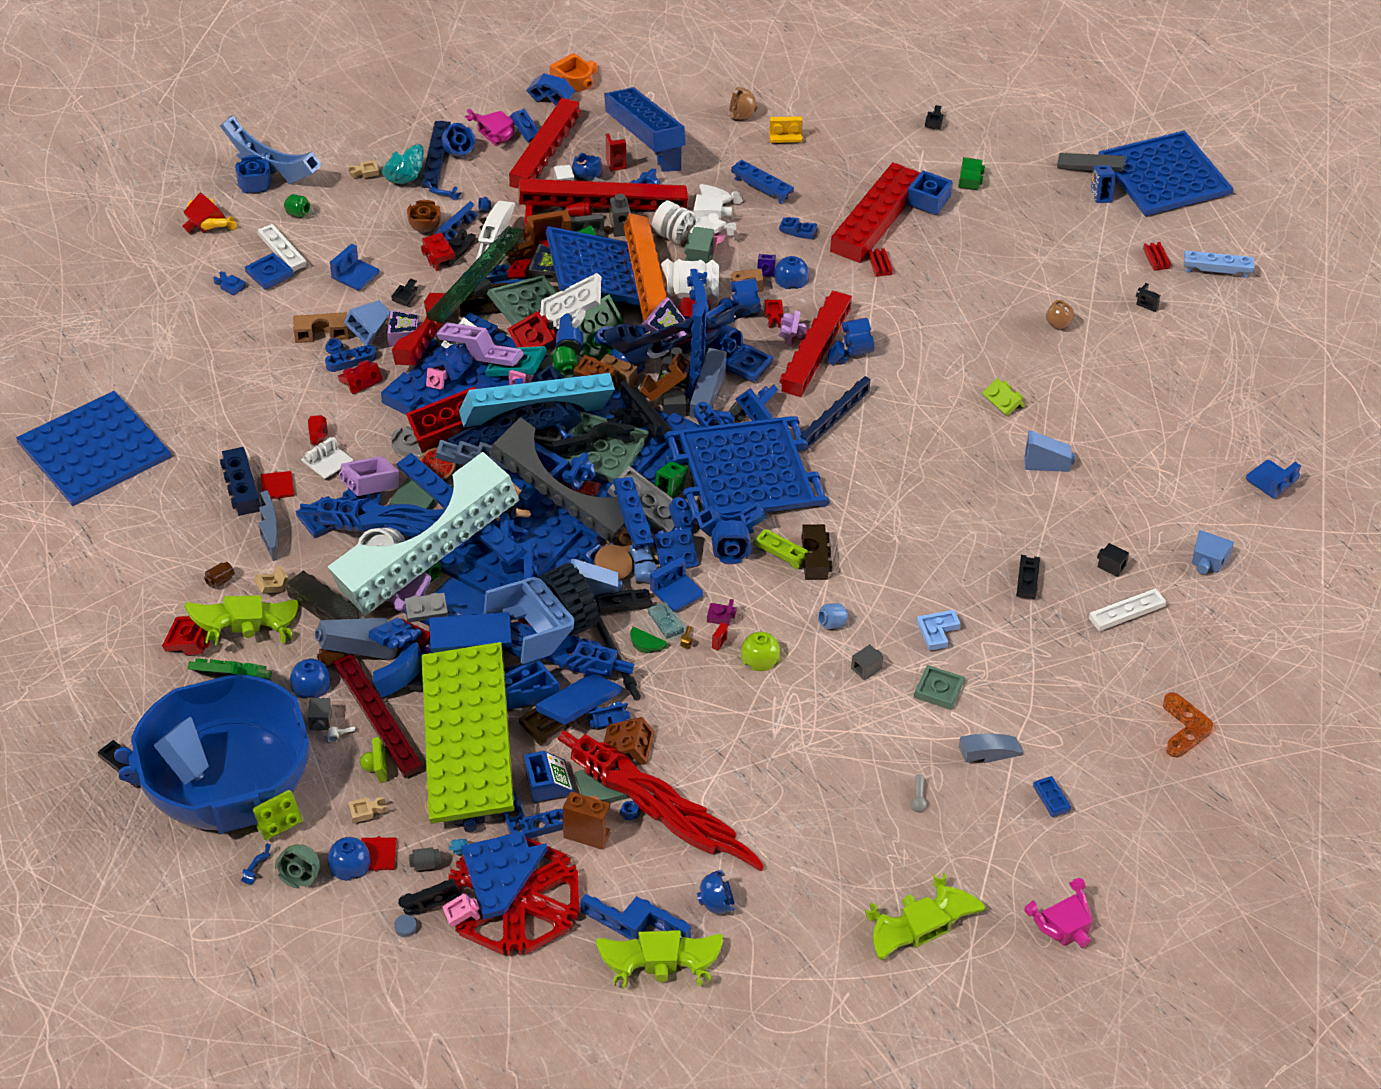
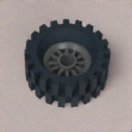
[539,563,599,636]

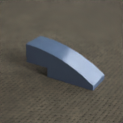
[959,733,1023,763]

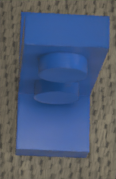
[735,384,778,421]

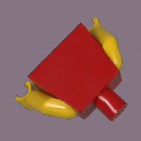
[182,192,237,233]

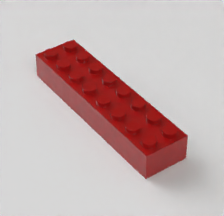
[830,162,921,263]

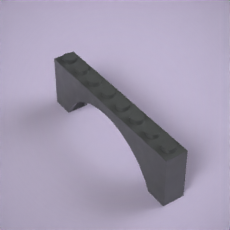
[490,417,626,543]

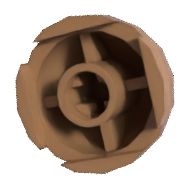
[729,87,758,120]

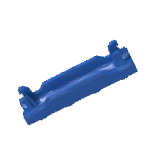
[731,159,794,204]
[687,268,716,323]
[613,477,654,549]

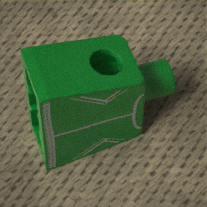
[655,462,688,499]

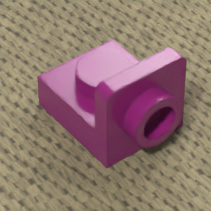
[707,599,737,626]

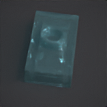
[648,602,684,639]

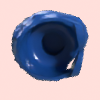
[571,153,602,181]

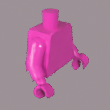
[465,109,515,146]
[1025,878,1092,948]

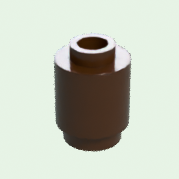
[204,562,235,588]
[317,649,348,667]

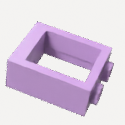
[339,456,399,496]

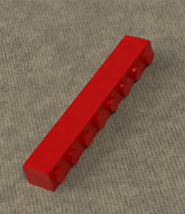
[509,98,581,189]
[779,290,852,397]

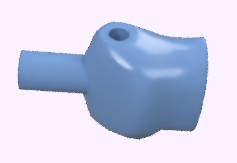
[630,544,654,564]
[634,561,660,583]

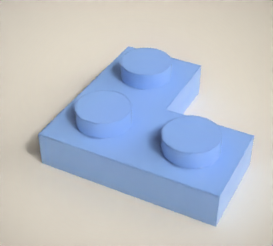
[916,610,960,651]

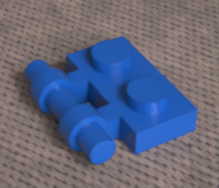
[369,617,422,649]

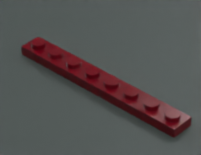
[334,654,423,778]

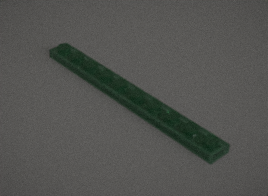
[427,226,524,323]

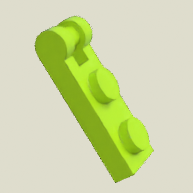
[754,528,809,569]

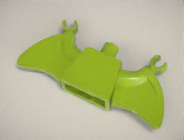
[184,595,298,645]
[865,873,985,960]
[596,931,723,989]

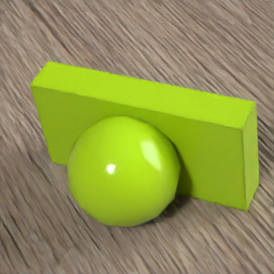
[360,737,388,783]

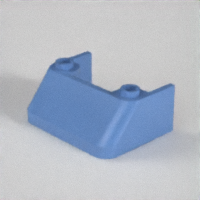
[484,577,574,664]

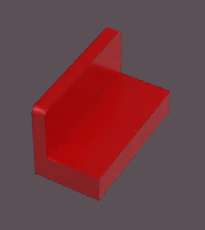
[606,133,626,171]

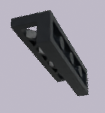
[621,381,672,443]

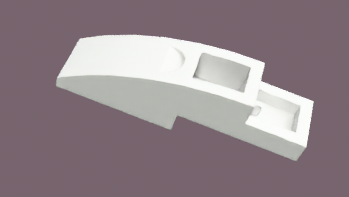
[476,201,515,264]

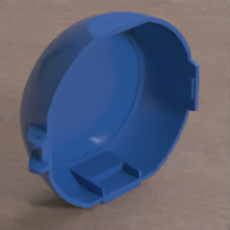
[114,674,310,835]

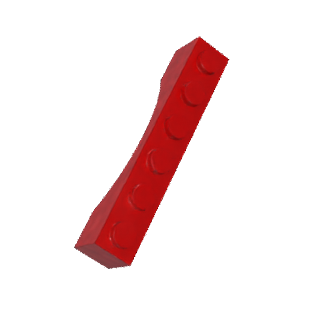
[391,293,453,365]

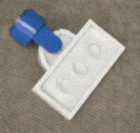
[541,273,601,355]

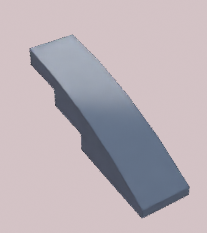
[435,440,508,469]
[258,491,279,561]

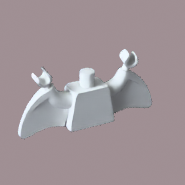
[690,184,742,235]

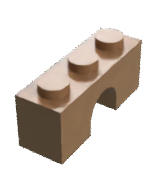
[293,312,349,343]

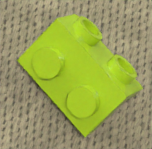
[982,378,1025,416]

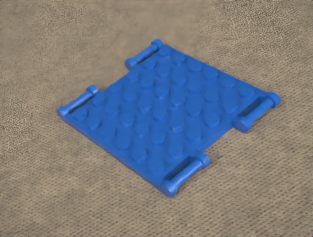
[664,416,830,524]

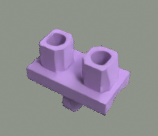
[778,310,808,345]

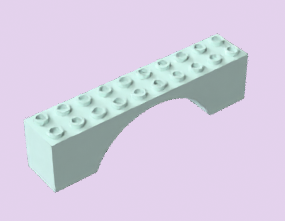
[328,452,519,616]

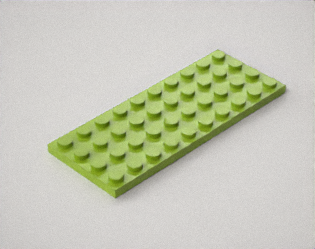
[422,642,514,824]

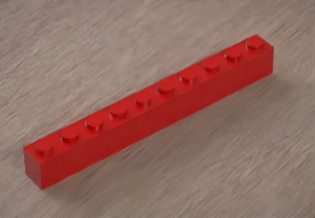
[518,178,688,210]

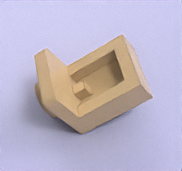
[254,566,288,593]

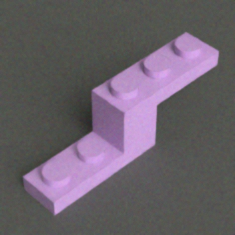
[437,323,524,366]

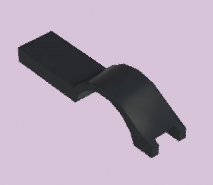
[552,422,634,458]

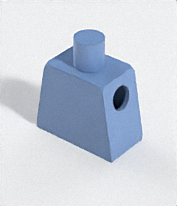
[1192,530,1234,574]

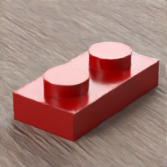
[507,259,532,279]

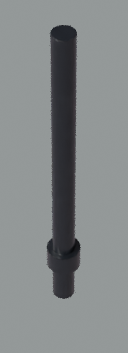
[596,612,641,700]

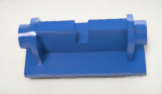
[586,702,630,729]

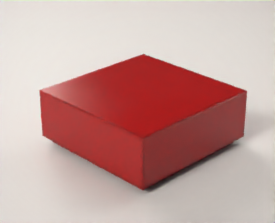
[712,623,728,651]

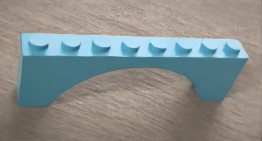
[459,373,615,427]

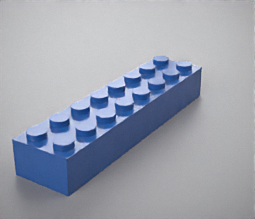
[604,87,686,153]

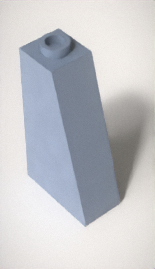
[690,348,726,418]
[315,618,398,660]

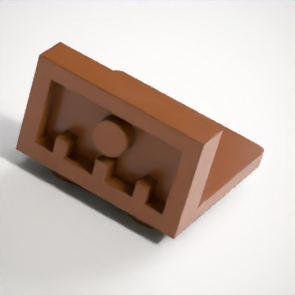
[573,355,619,390]
[604,717,655,765]

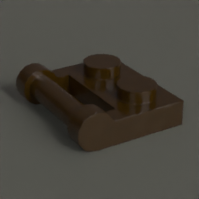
[519,708,574,746]

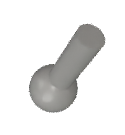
[910,774,927,813]

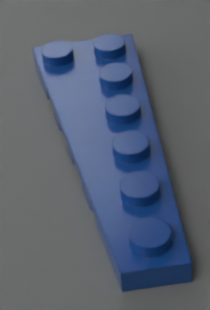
[685,303,706,405]

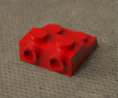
[507,311,556,350]
[162,616,210,655]

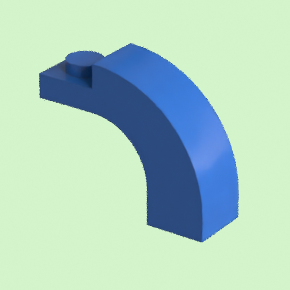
[696,502,767,537]
[373,640,424,698]

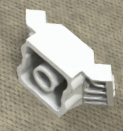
[660,259,719,306]

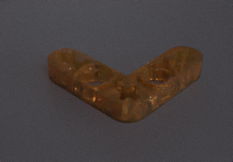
[1163,692,1213,758]

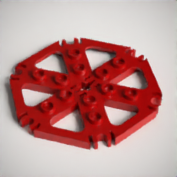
[448,837,579,956]

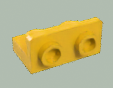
[769,116,803,143]

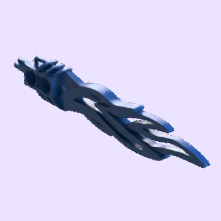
[299,497,528,543]
[405,607,635,678]

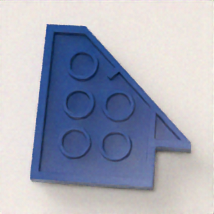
[461,831,547,920]

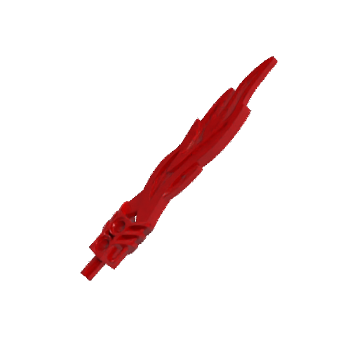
[558,730,764,871]

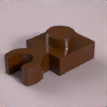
[506,240,536,264]

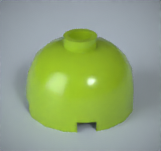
[741,631,780,671]

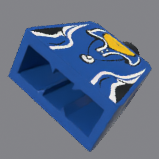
[1091,165,1116,203]

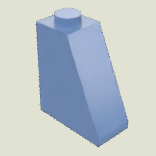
[344,300,390,346]
[1024,431,1075,472]
[571,559,622,600]
[154,717,209,784]

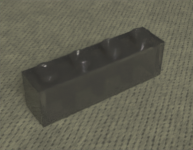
[286,571,359,620]

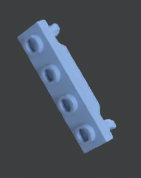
[1184,250,1254,278]

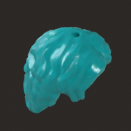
[382,144,424,184]

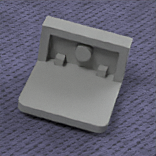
[405,593,448,623]

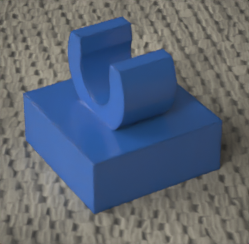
[828,340,849,366]

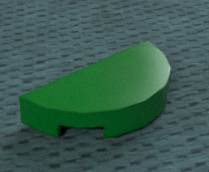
[630,627,667,653]

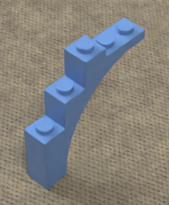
[220,115,322,184]

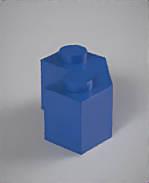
[526,73,575,106]

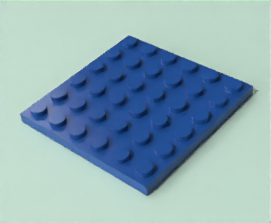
[1098,130,1234,216]
[546,226,640,305]
[16,391,171,506]

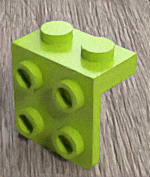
[253,790,303,841]

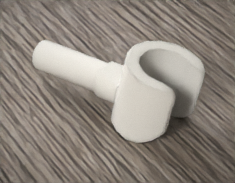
[327,726,355,743]

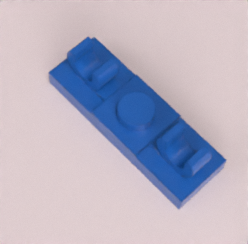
[435,201,478,242]

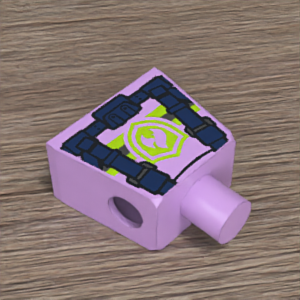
[642,297,687,341]
[387,311,421,347]

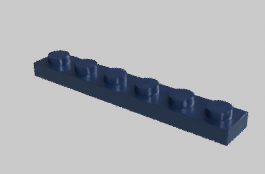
[421,121,451,189]
[800,376,871,451]

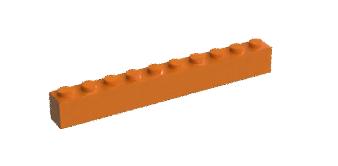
[624,213,667,321]

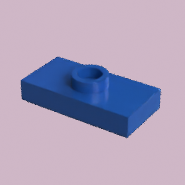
[1033,776,1071,817]

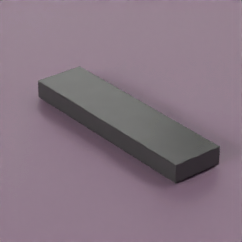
[1057,153,1126,172]

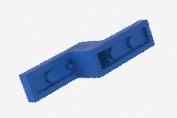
[500,513,539,579]
[581,894,691,942]

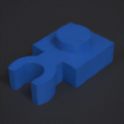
[213,271,246,296]

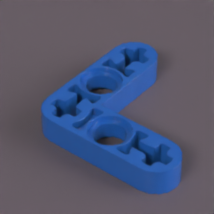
[502,789,563,839]

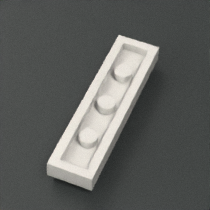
[257,224,307,272]
[1089,588,1166,631]

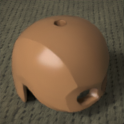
[1046,300,1075,329]

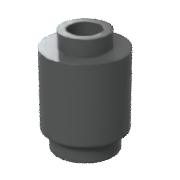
[409,847,440,871]

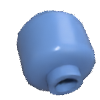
[818,603,848,629]

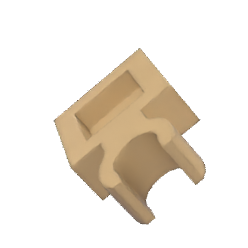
[349,160,379,178]
[348,797,387,823]

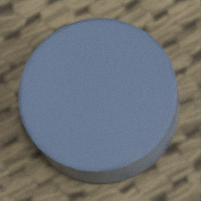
[394,915,417,937]

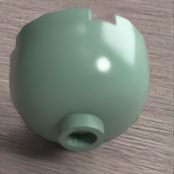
[275,844,320,888]

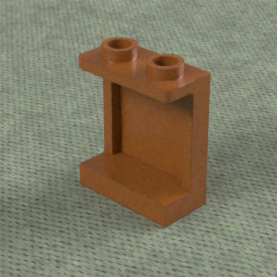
[525,210,571,246]
[640,352,690,402]
[563,792,611,850]

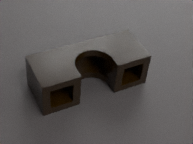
[456,282,508,317]
[801,524,832,580]

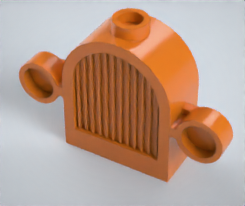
[550,53,597,92]

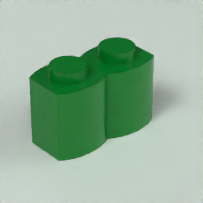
[958,157,985,190]

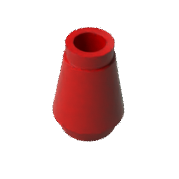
[566,201,592,217]

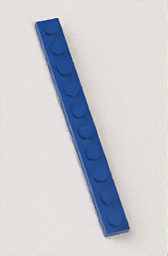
[396,453,525,566]

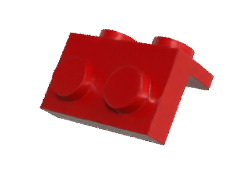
[421,233,455,271]
[338,360,383,394]

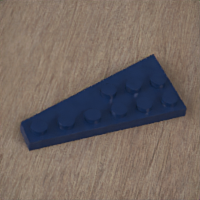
[448,401,571,446]

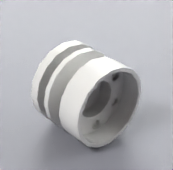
[652,201,696,245]

